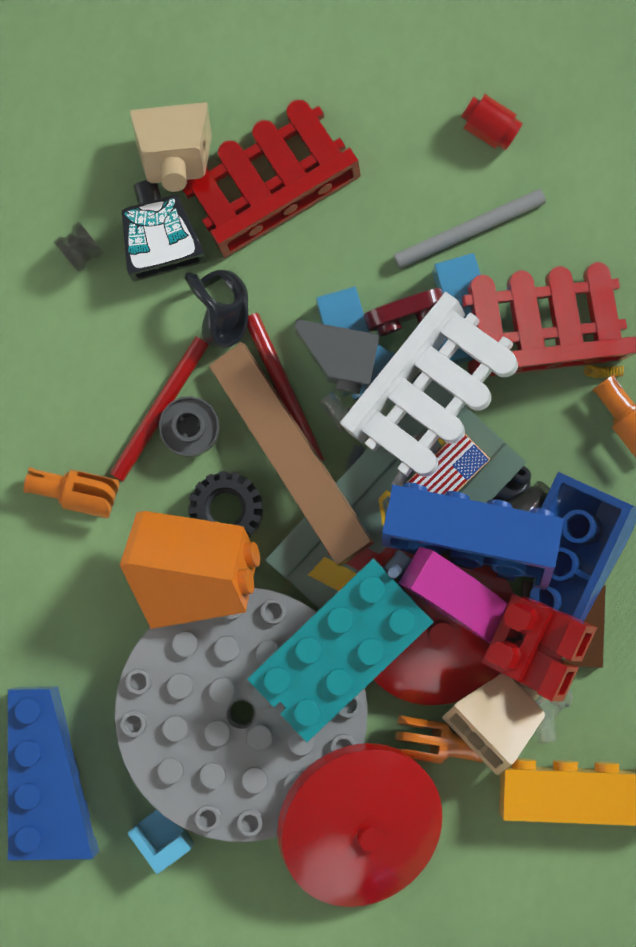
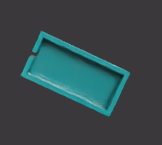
[247,558,433,743]

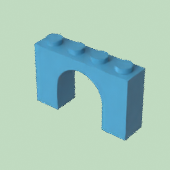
[316,253,481,400]

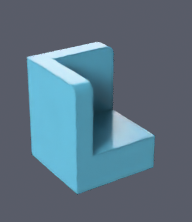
[128,809,194,874]

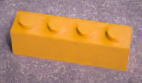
[499,758,636,826]

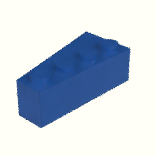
[382,483,564,591]
[8,686,99,860]

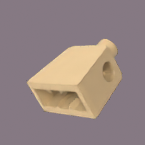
[130,102,212,192]
[442,673,545,776]

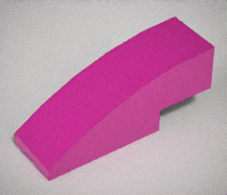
[398,547,508,644]

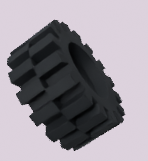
[188,471,263,538]

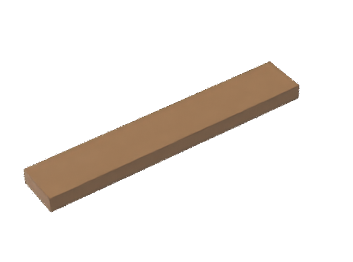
[209,342,375,567]

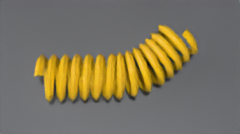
[584,365,624,378]

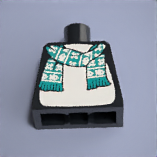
[122,180,207,282]

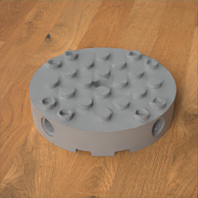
[115,588,368,842]

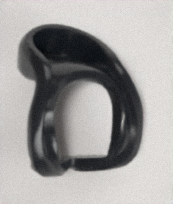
[184,270,248,348]

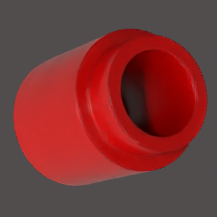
[461,94,523,151]

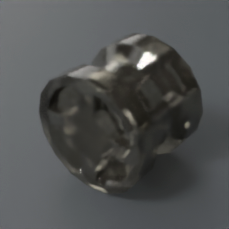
[53,222,104,273]

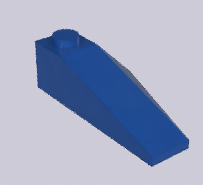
[530,472,636,621]

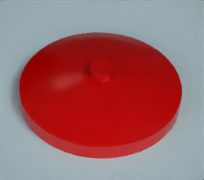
[374,551,514,705]
[277,743,443,907]

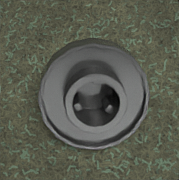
[159,396,220,457]

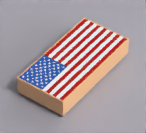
[402,433,490,495]

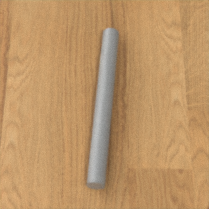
[393,188,546,269]

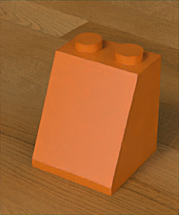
[120,511,260,629]

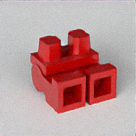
[481,594,598,702]

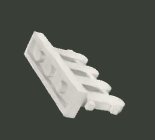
[340,292,518,477]

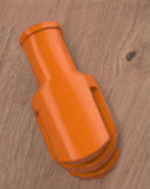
[592,374,636,458]
[23,467,120,519]
[395,715,483,764]

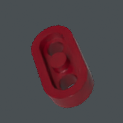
[363,288,443,336]

